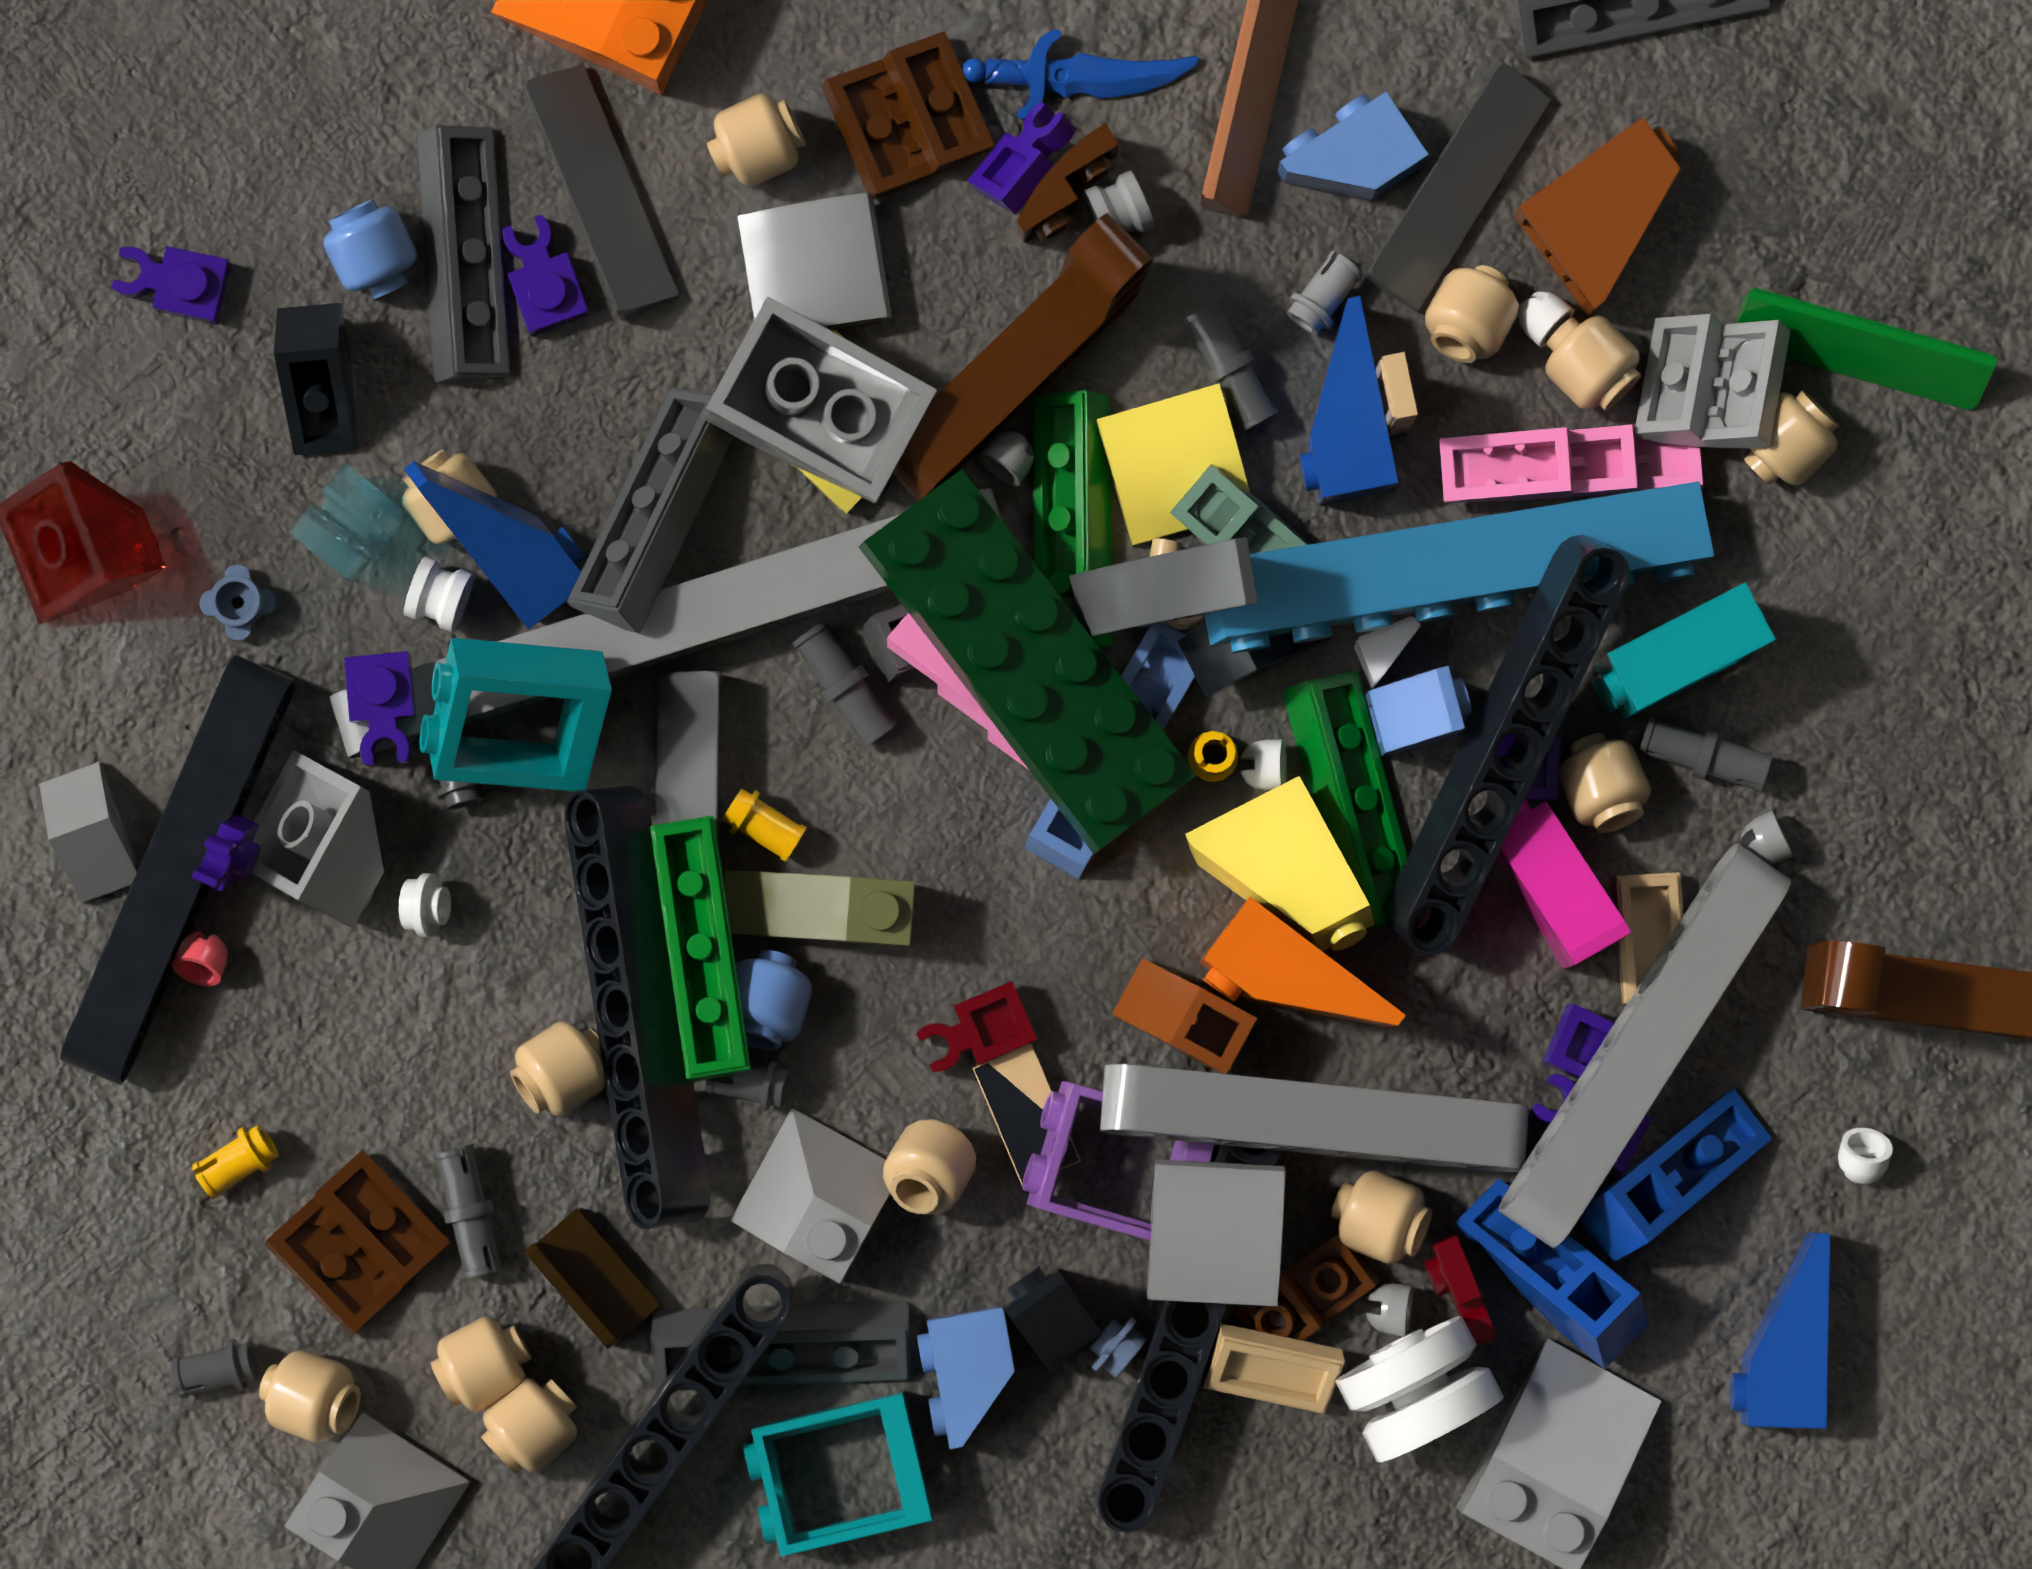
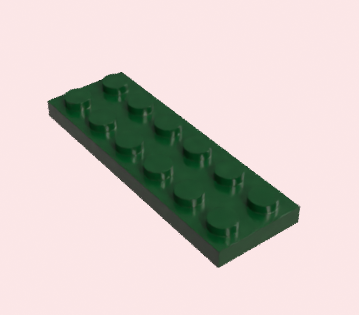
[858,469,1197,854]

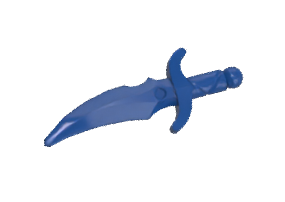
[962,29,1200,120]

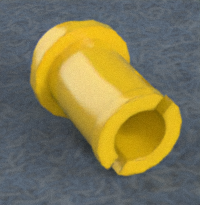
[1187,731,1239,782]
[721,788,807,862]
[192,1125,279,1199]

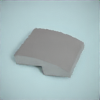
[738,193,892,331]
[1634,314,1791,448]
[1147,1159,1285,1306]

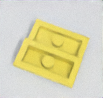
[1097,384,1250,547]

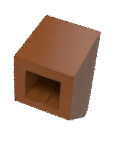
[1112,958,1257,1074]

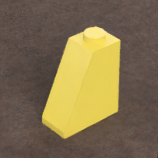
[1185,776,1375,951]

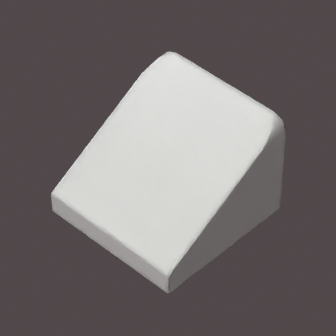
[1354,616,1420,689]

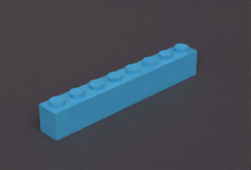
[1204,481,1714,653]

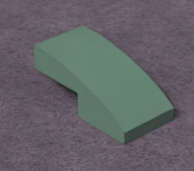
[1170,464,1310,554]

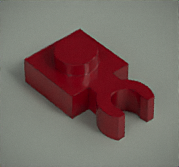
[916,981,1037,1072]
[1424,1235,1498,1346]

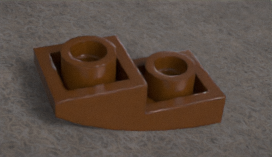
[1017,123,1119,243]
[1233,1231,1381,1341]

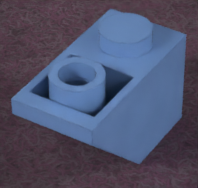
[1277,92,1429,201]
[1365,666,1472,757]
[917,1305,1015,1449]

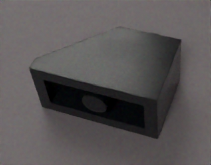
[274,303,358,455]

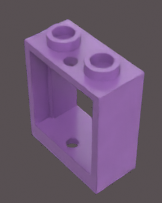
[1022,1081,1215,1240]

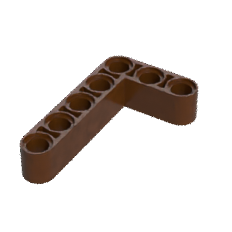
[892,213,1154,501]
[1800,940,2032,1040]

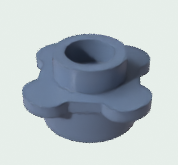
[199,565,277,641]
[1089,1316,1147,1378]

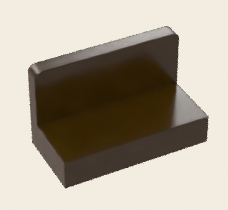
[524,1208,662,1349]

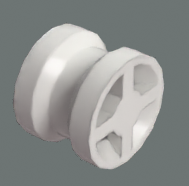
[404,556,474,633]

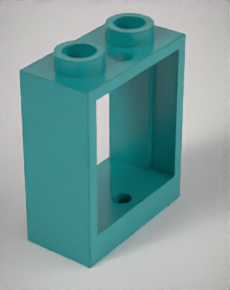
[1591,582,1776,721]
[420,638,612,791]
[743,1391,933,1557]

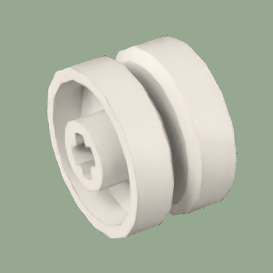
[1335,1316,1504,1462]

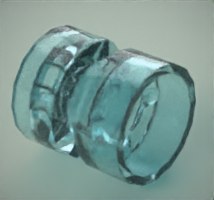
[288,463,409,584]

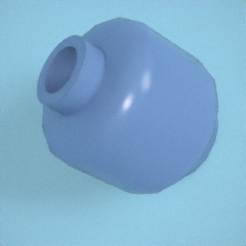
[323,199,418,299]
[736,950,812,1050]

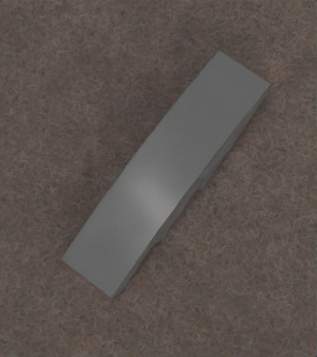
[1070,537,1258,637]

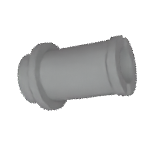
[1287,251,1363,335]

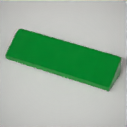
[1736,287,1998,410]
[1032,390,1113,648]
[1283,670,1423,931]
[650,815,751,1083]

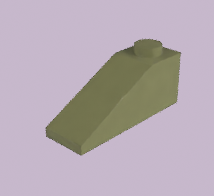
[725,870,917,949]

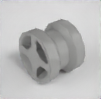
[1083,170,1155,233]

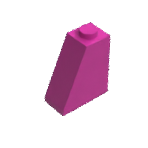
[1497,799,1631,969]

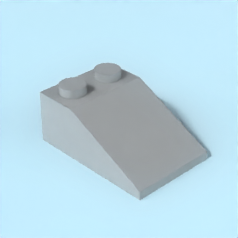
[702,296,937,503]
[1456,1338,1661,1569]

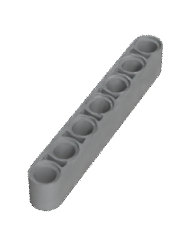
[1499,843,1791,1248]
[1100,1064,1529,1172]

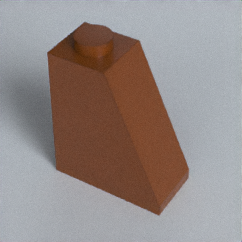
[1514,117,1680,318]

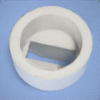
[1518,291,1575,348]
[1240,739,1287,790]
[1838,1128,1893,1185]

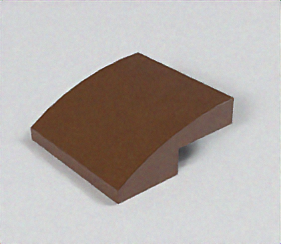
[821,31,995,200]
[265,1150,450,1337]

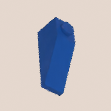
[1299,296,1399,505]
[404,461,585,630]
[1579,1088,1772,1263]
[1455,1178,1648,1369]
[1729,1232,1830,1429]

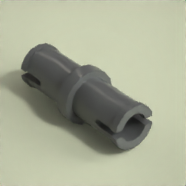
[1182,301,1279,432]
[792,620,898,748]
[1638,716,1773,793]
[433,1143,504,1278]

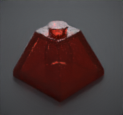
[0,461,167,625]

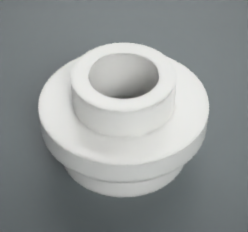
[399,873,451,937]

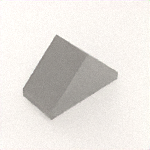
[39,762,139,903]

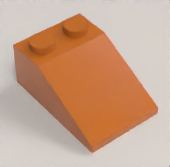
[491,0,708,96]
[1199,897,1406,1028]

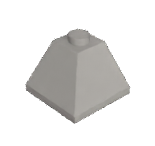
[251,750,384,928]
[730,1108,890,1284]
[284,1412,472,1569]

